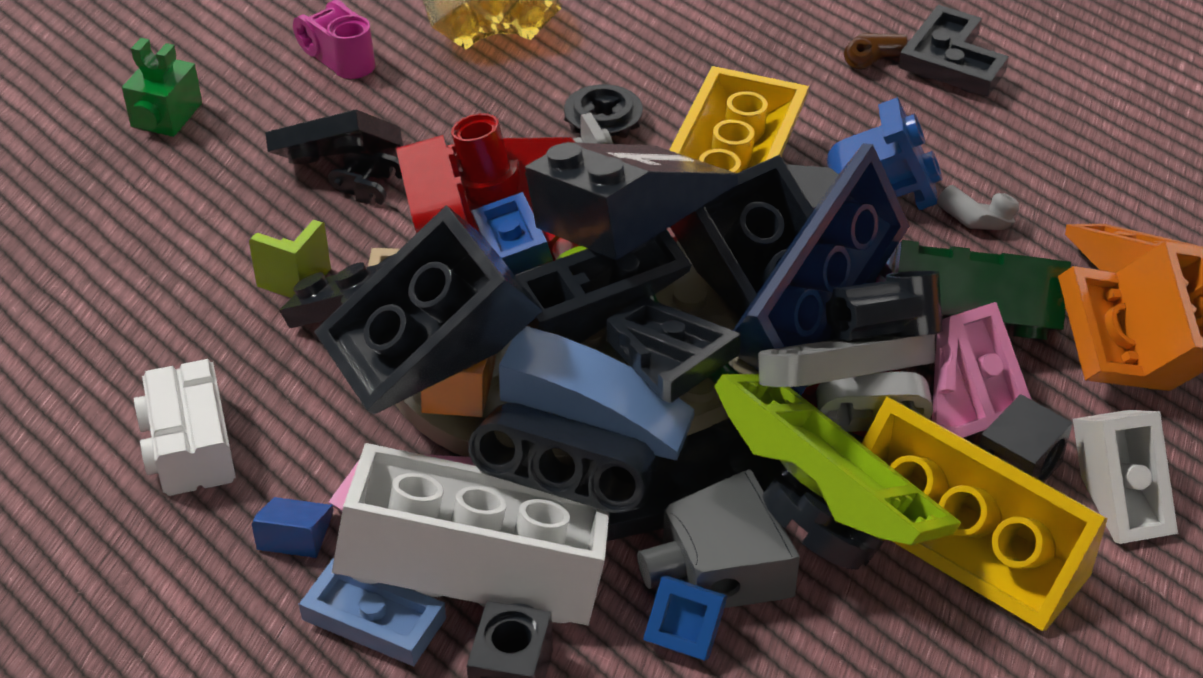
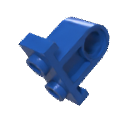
[827,97,943,210]

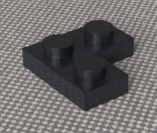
[898,4,1009,97]

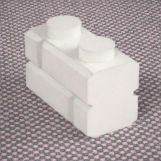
[134,359,236,496]

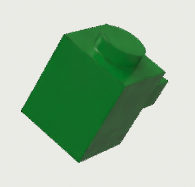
[122,38,203,137]

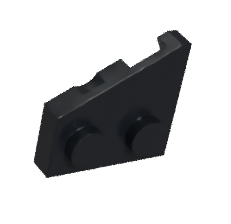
[606,297,741,403]

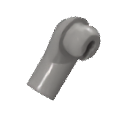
[937,185,1019,230]

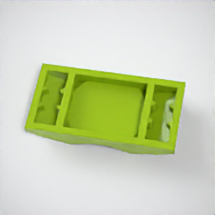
[714,374,962,545]

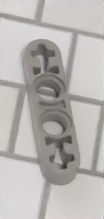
[758,334,935,387]

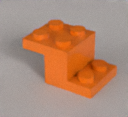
[1058,241,1203,391]

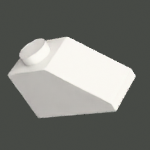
[1073,410,1178,544]

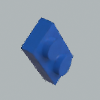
[471,192,553,275]

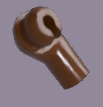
[844,33,907,70]

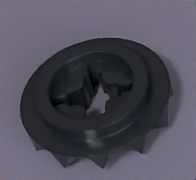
[564,84,643,138]

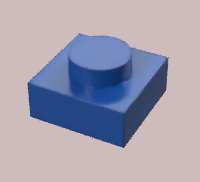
[643,576,728,661]

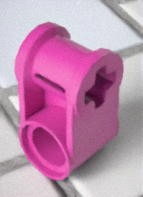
[293,0,376,79]

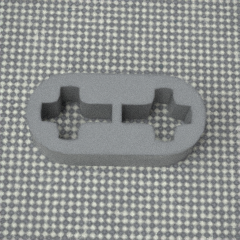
[815,372,933,432]

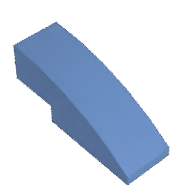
[499,326,694,461]

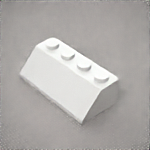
[332,443,609,626]

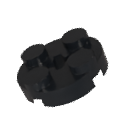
[763,467,885,570]

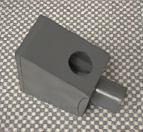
[637,469,800,608]

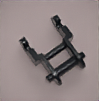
[328,152,402,205]

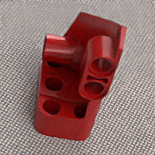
[396,113,678,266]

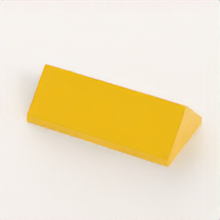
[669,66,809,173]
[861,397,1108,631]

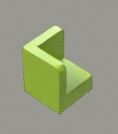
[249,220,331,298]

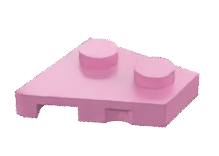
[932,302,1032,438]

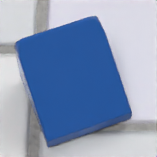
[251,497,334,558]

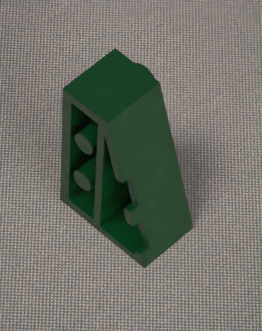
[894,240,1071,340]

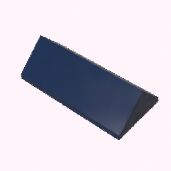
[733,143,910,395]

